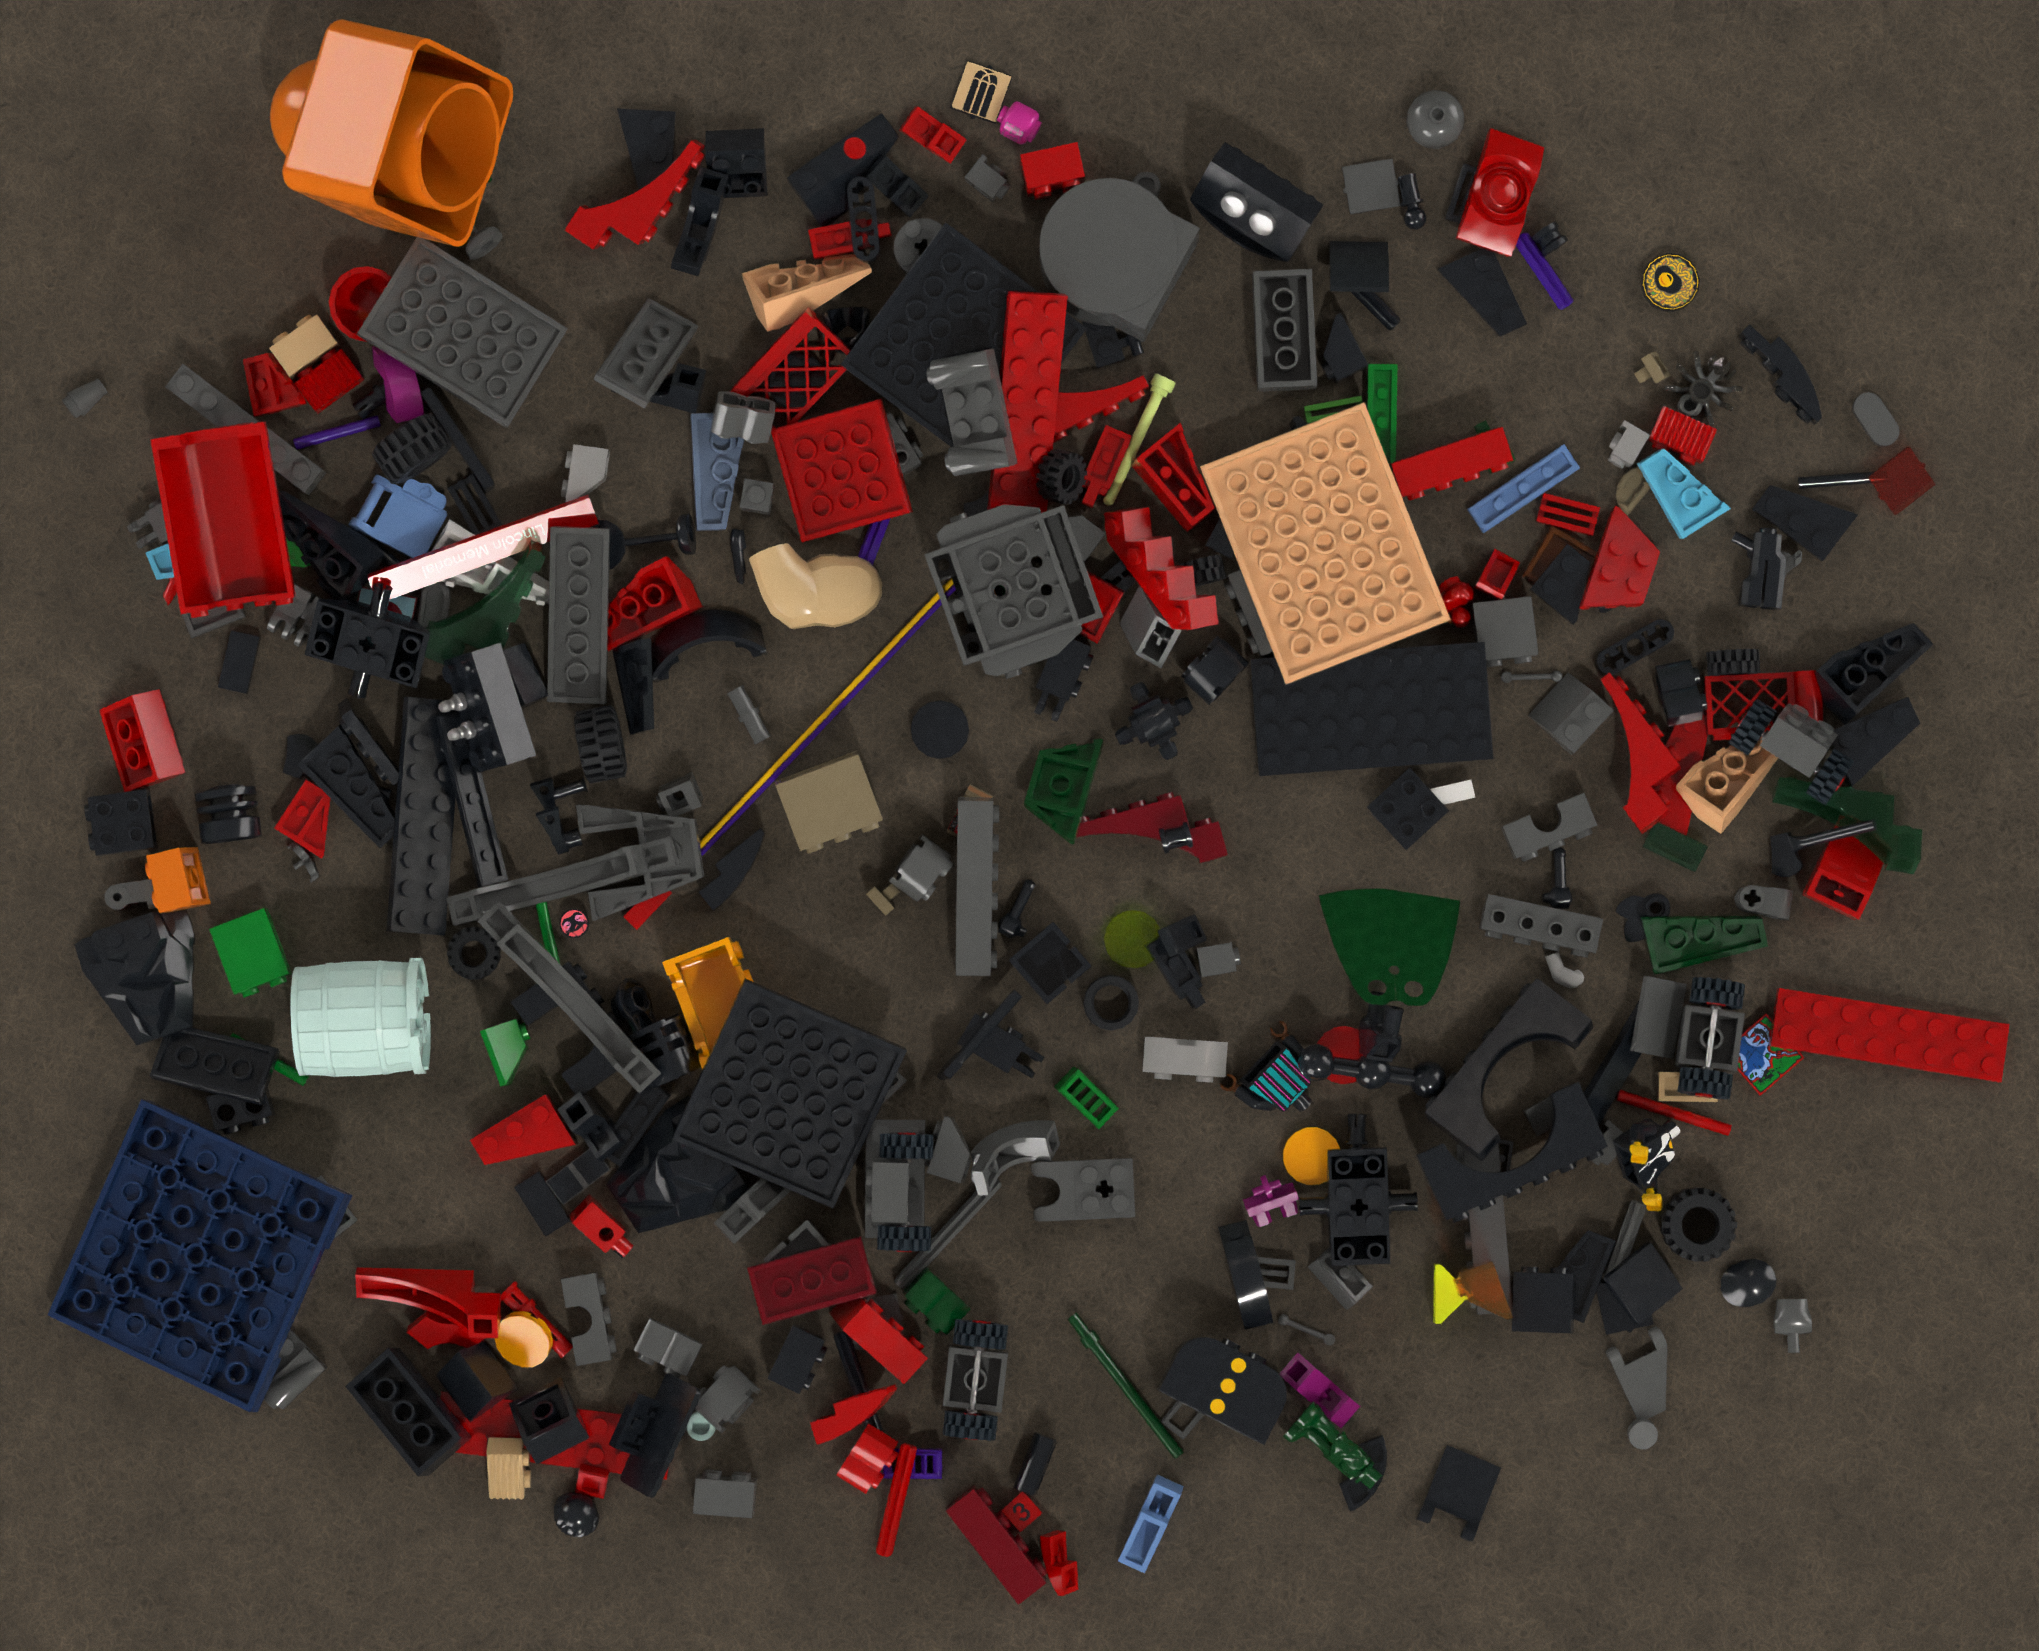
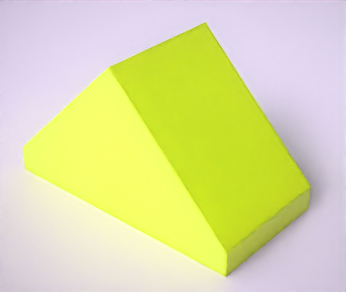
[1433,1264,1471,1324]

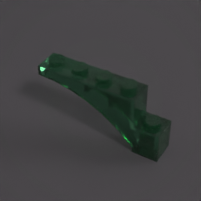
[425,540,545,665]
[1772,777,1922,874]

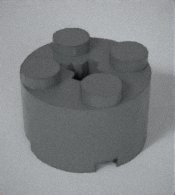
[894,218,942,275]
[888,834,953,902]
[695,1365,761,1433]

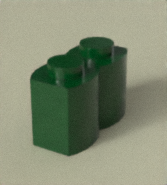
[902,1267,971,1335]

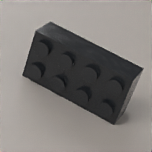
[345,1348,472,1477]

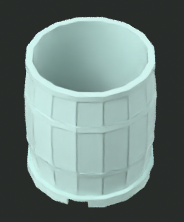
[291,958,431,1077]

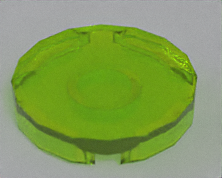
[1104,910,1160,969]

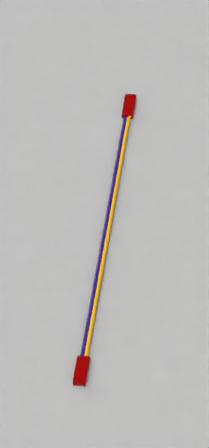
[623,578,956,930]

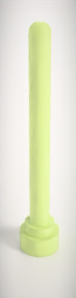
[1103,373,1176,506]

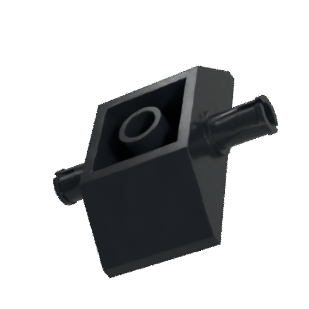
[305,583,431,698]
[1299,1147,1418,1266]

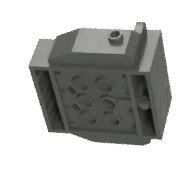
[924,505,1103,679]

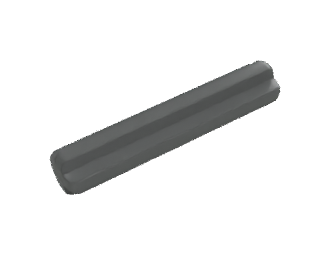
[1603,1200,1646,1281]

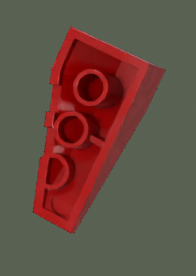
[608,556,703,652]

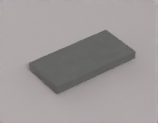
[594,298,699,409]

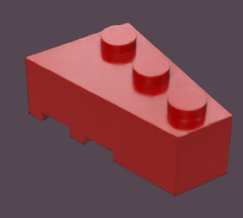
[1131,423,1214,532]

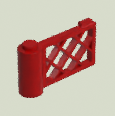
[1704,670,1823,741]

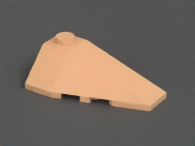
[742,254,872,332]
[1676,725,1778,834]

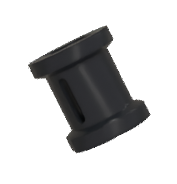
[1159,822,1193,854]

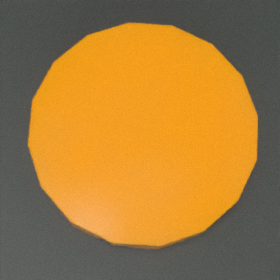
[1283,1127,1340,1185]
[494,1311,553,1367]

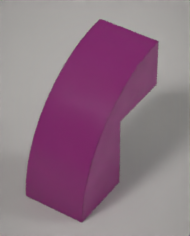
[372,346,424,423]
[1279,1353,1360,1428]

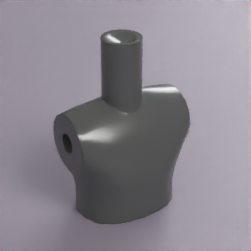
[1773,1299,1812,1353]

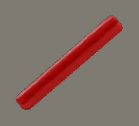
[876,1443,917,1557]

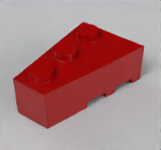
[470,1094,578,1165]
[829,1297,928,1384]

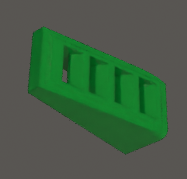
[1054,1066,1119,1129]

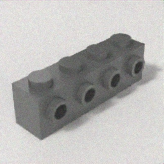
[1479,894,1603,958]

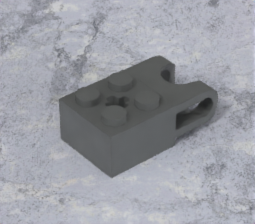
[1031,1158,1135,1222]

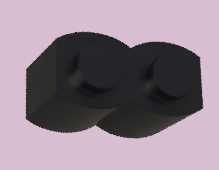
[1655,659,1707,727]

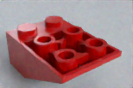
[1802,816,1892,920]

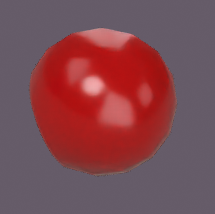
[329,266,392,342]

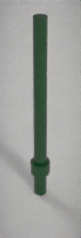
[1067,1312,1184,1459]

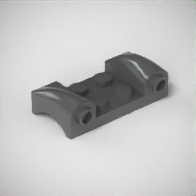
[927,348,1018,476]
[264,1329,328,1410]

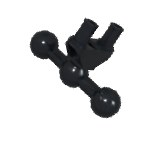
[1298,991,1446,1098]

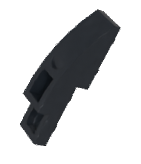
[1739,324,1822,425]

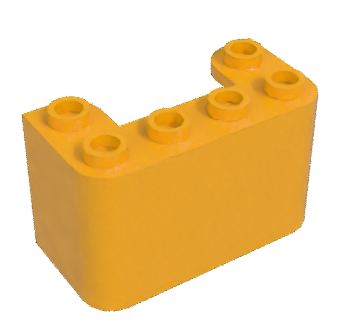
[662,937,754,1070]

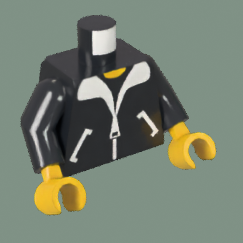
[1613,1118,1680,1211]

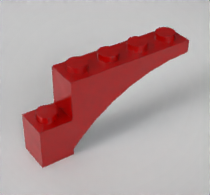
[564,139,705,250]
[1054,375,1149,443]
[1600,672,1682,834]
[355,1267,501,1338]

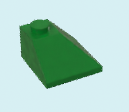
[480,1019,531,1087]

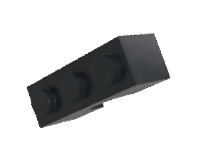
[611,363,706,413]

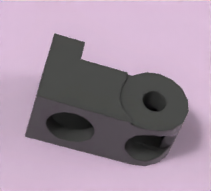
[105,879,158,910]

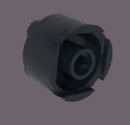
[1181,636,1249,705]

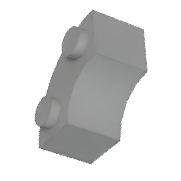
[1143,1037,1228,1083]

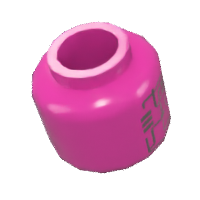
[997,101,1042,145]

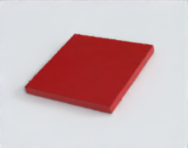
[771,399,913,542]

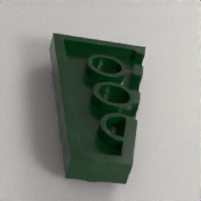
[1641,916,1768,975]

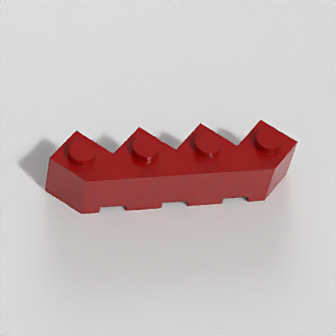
[1104,507,1218,630]

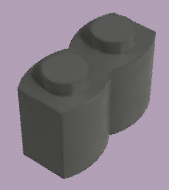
[711,391,776,444]
[634,1318,703,1378]

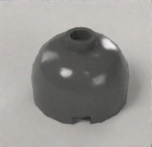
[1406,90,1465,149]

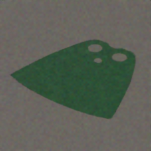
[1319,889,1460,1006]

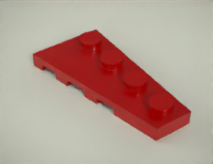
[1654,714,1708,836]

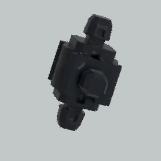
[1115,682,1193,760]

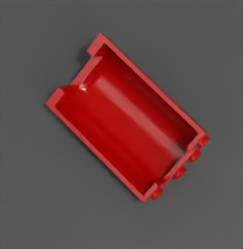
[150,421,296,618]

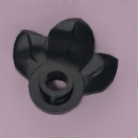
[1615,893,1670,942]

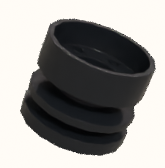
[195,784,262,844]

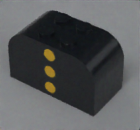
[1156,1337,1287,1445]

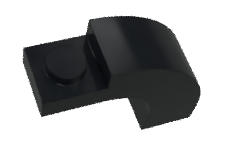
[671,167,729,277]
[1218,1220,1273,1330]

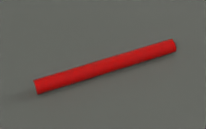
[1616,1090,1732,1136]

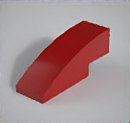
[810,1384,897,1445]

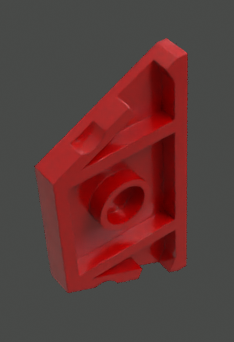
[1579,506,1660,610]

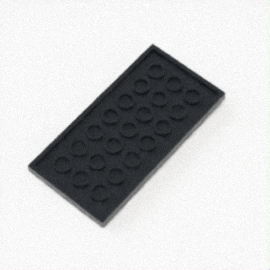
[1250,642,1494,776]

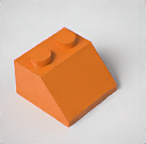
[145,847,211,913]

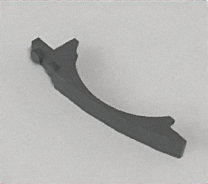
[446,836,679,926]
[478,901,661,1093]
[714,1071,907,1244]

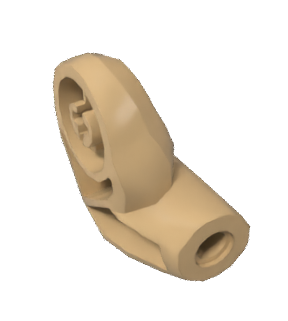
[749,543,882,629]

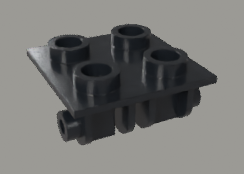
[1367,768,1449,850]

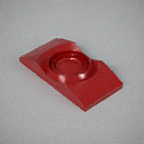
[1456,128,1544,257]

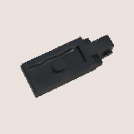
[1144,935,1206,1009]

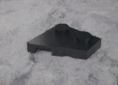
[1530,544,1590,625]

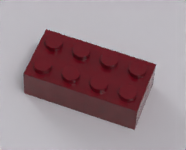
[946,1485,1047,1605]

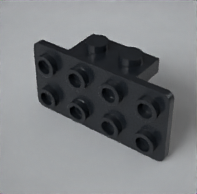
[609,1373,701,1498]

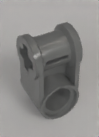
[1734,885,1794,920]

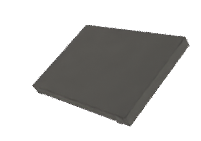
[1630,976,1687,1059]

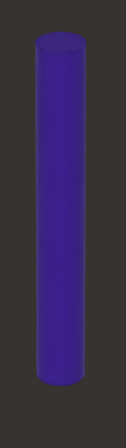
[293,415,381,450]

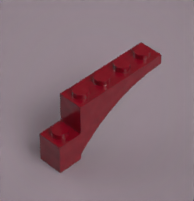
[1076,792,1228,864]

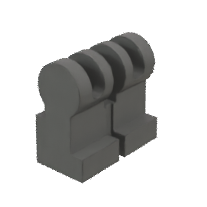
[267,583,322,647]

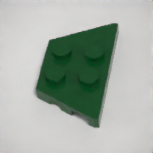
[1024,739,1103,844]

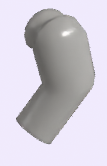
[1545,952,1584,988]

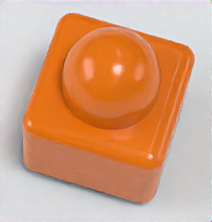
[270,19,513,247]

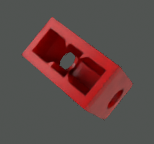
[569,1194,634,1258]

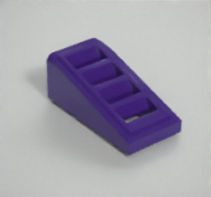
[883,1448,942,1479]

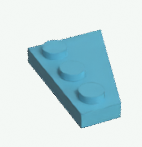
[1637,448,1731,539]

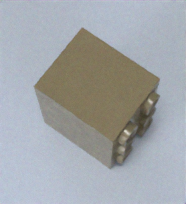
[775,750,883,854]

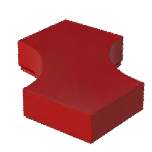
[407,1311,485,1349]

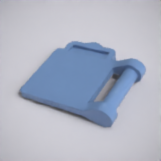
[348,474,447,558]

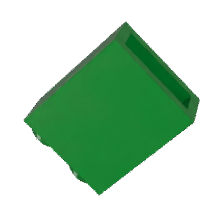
[209,908,292,998]

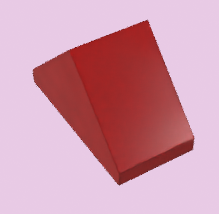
[1473,549,1520,601]

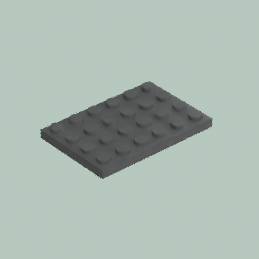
[356,237,568,428]

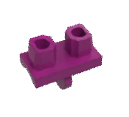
[1243,1175,1299,1227]

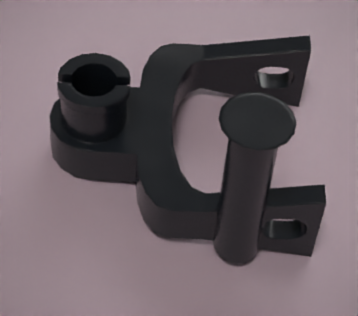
[530,776,588,855]

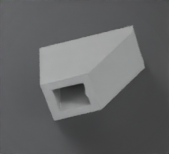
[561,444,610,503]

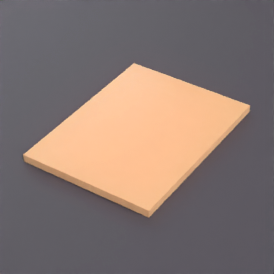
[1200,402,1451,685]

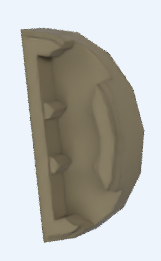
[1616,467,1650,516]

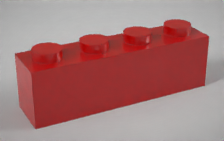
[1389,427,1513,501]

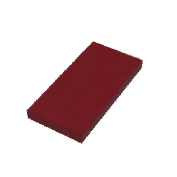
[747,1236,877,1325]

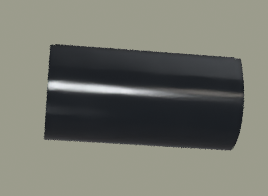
[1013,1432,1057,1495]

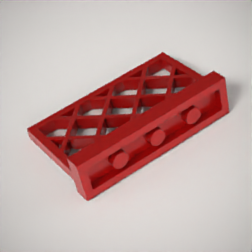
[729,307,851,429]

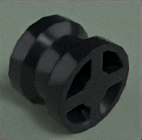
[1531,221,1568,257]

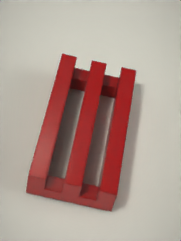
[1536,493,1600,536]

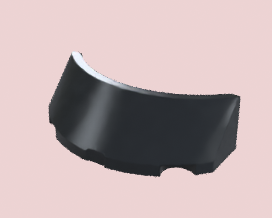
[651,609,768,682]

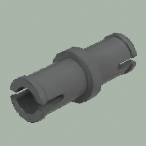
[727,685,771,745]

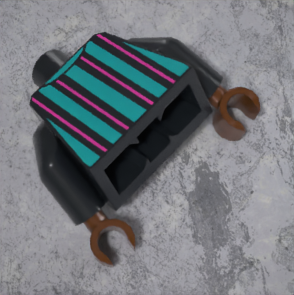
[1220,1021,1312,1112]

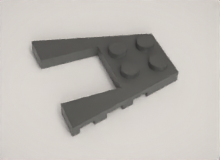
[576,804,705,921]

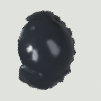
[553,1492,599,1538]

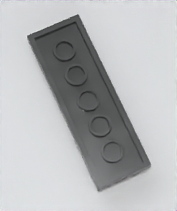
[547,526,610,704]

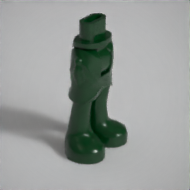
[1283,1401,1382,1489]

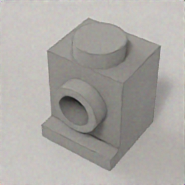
[1608,420,1650,469]

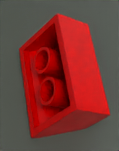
[99,689,185,792]

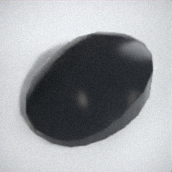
[1720,1259,1777,1307]

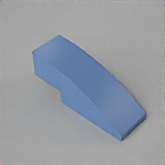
[1118,1474,1184,1573]

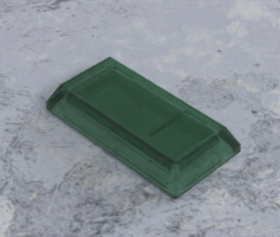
[1642,822,1708,872]

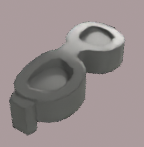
[287,841,319,883]

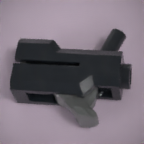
[1731,528,1802,610]

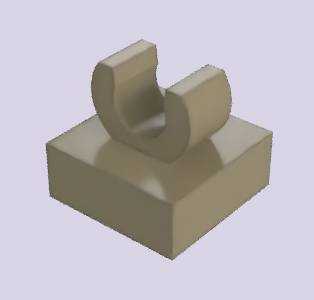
[1634,351,1671,384]
[866,884,900,916]

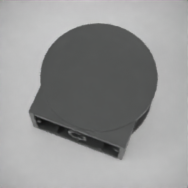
[1040,178,1200,342]

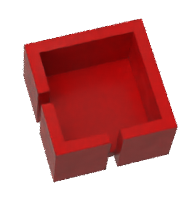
[1020,142,1085,200]

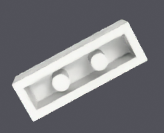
[1430,780,1475,805]

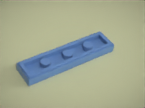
[1467,444,1580,533]

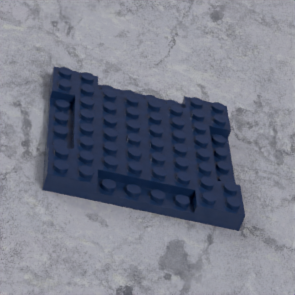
[48,1099,352,1412]

